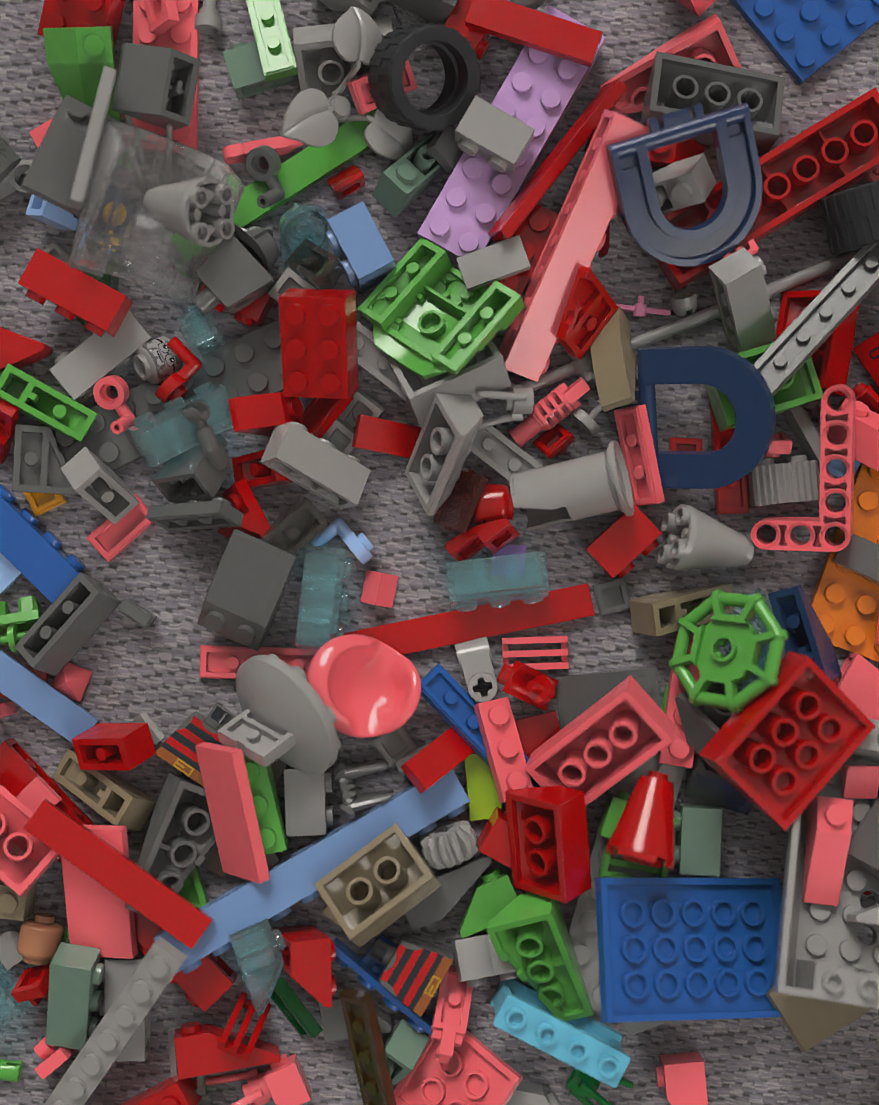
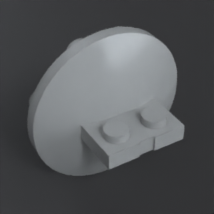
[217,654,341,775]

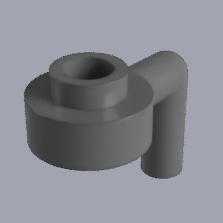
[246,145,285,209]

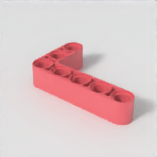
[750,384,856,552]

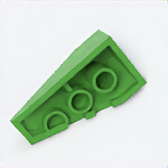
[43,26,126,164]

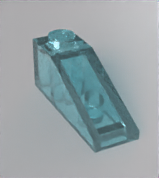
[229,919,286,1017]

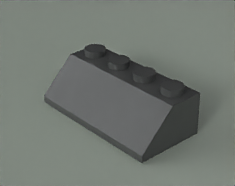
[641,51,785,155]

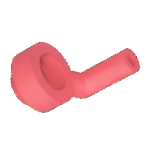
[93,375,137,434]

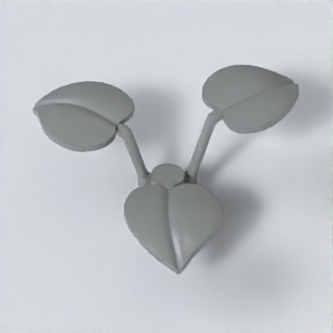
[281,6,413,160]

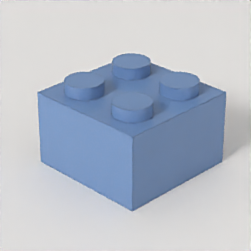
[325,201,395,293]

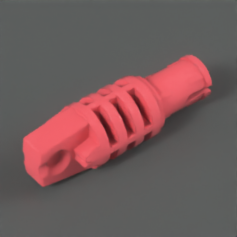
[508,377,590,448]

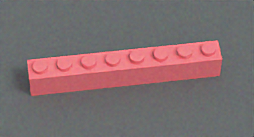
[499,109,649,382]

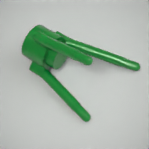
[565,1068,634,1105]

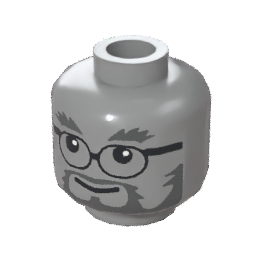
[132,336,182,384]

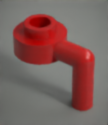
[155,336,202,405]

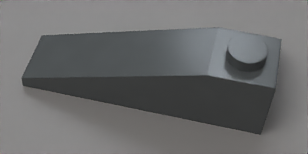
[125,773,216,913]

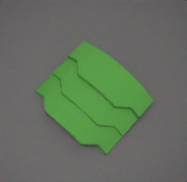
[358,237,525,379]

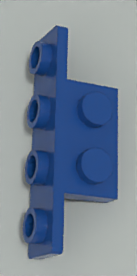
[333,933,433,1036]

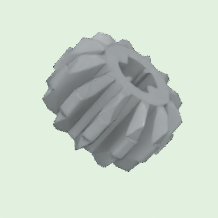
[420,819,478,870]

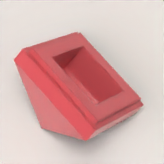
[52,662,93,702]

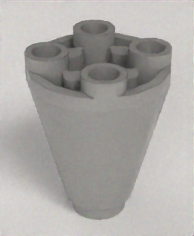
[143,177,235,247]
[657,504,754,570]

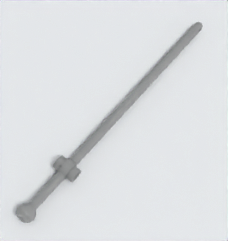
[498,251,858,407]

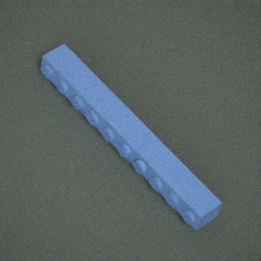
[153,769,470,974]

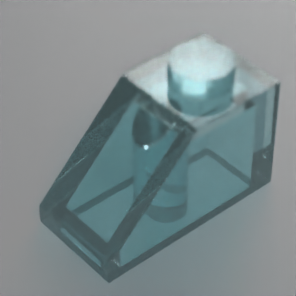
[177,305,227,358]

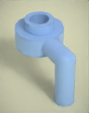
[309,518,374,565]

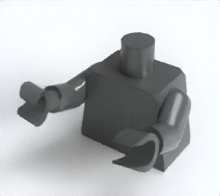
[139,401,232,503]

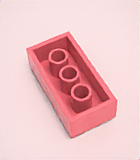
[524,675,676,806]

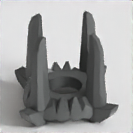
[334,758,394,818]

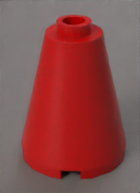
[605,770,675,870]

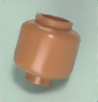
[17,913,64,965]

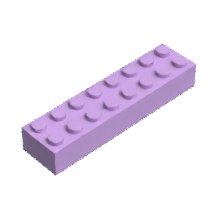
[417,5,606,265]

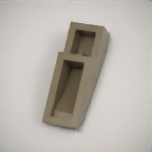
[590,306,636,412]

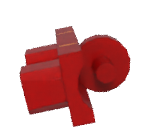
[497,660,559,711]

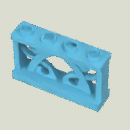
[490,978,630,1088]

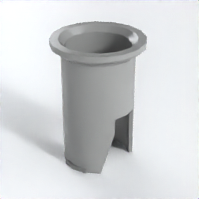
[510,440,634,531]

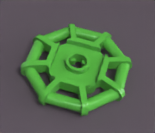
[668,589,788,713]

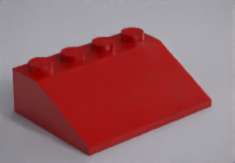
[699,651,876,831]

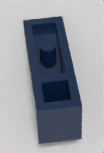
[768,585,842,680]

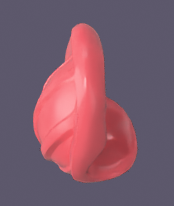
[307,634,421,738]

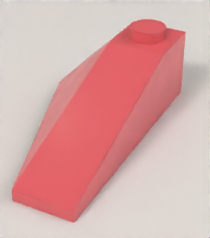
[600,13,742,114]

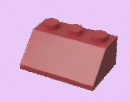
[0,785,58,898]

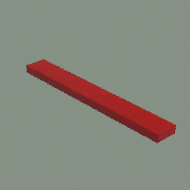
[331,583,595,655]

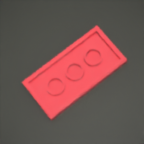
[195,742,270,884]
[61,825,138,959]

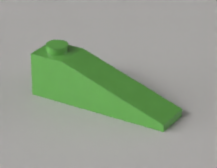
[486,892,593,1022]

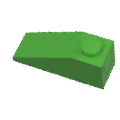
[0,363,98,443]

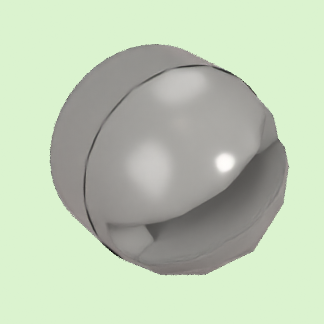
[670,290,697,317]

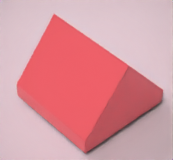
[360,570,399,608]

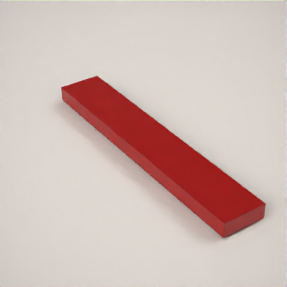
[487,79,627,242]
[23,799,213,950]

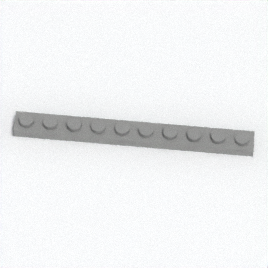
[268,267,543,483]

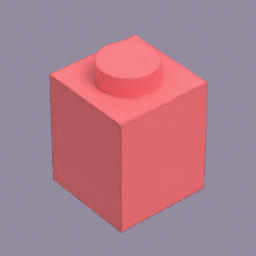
[264,1054,311,1105]

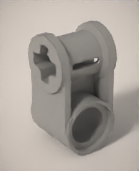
[455,636,498,702]

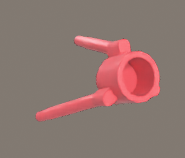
[193,1067,272,1105]

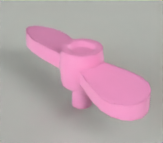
[616,296,671,317]

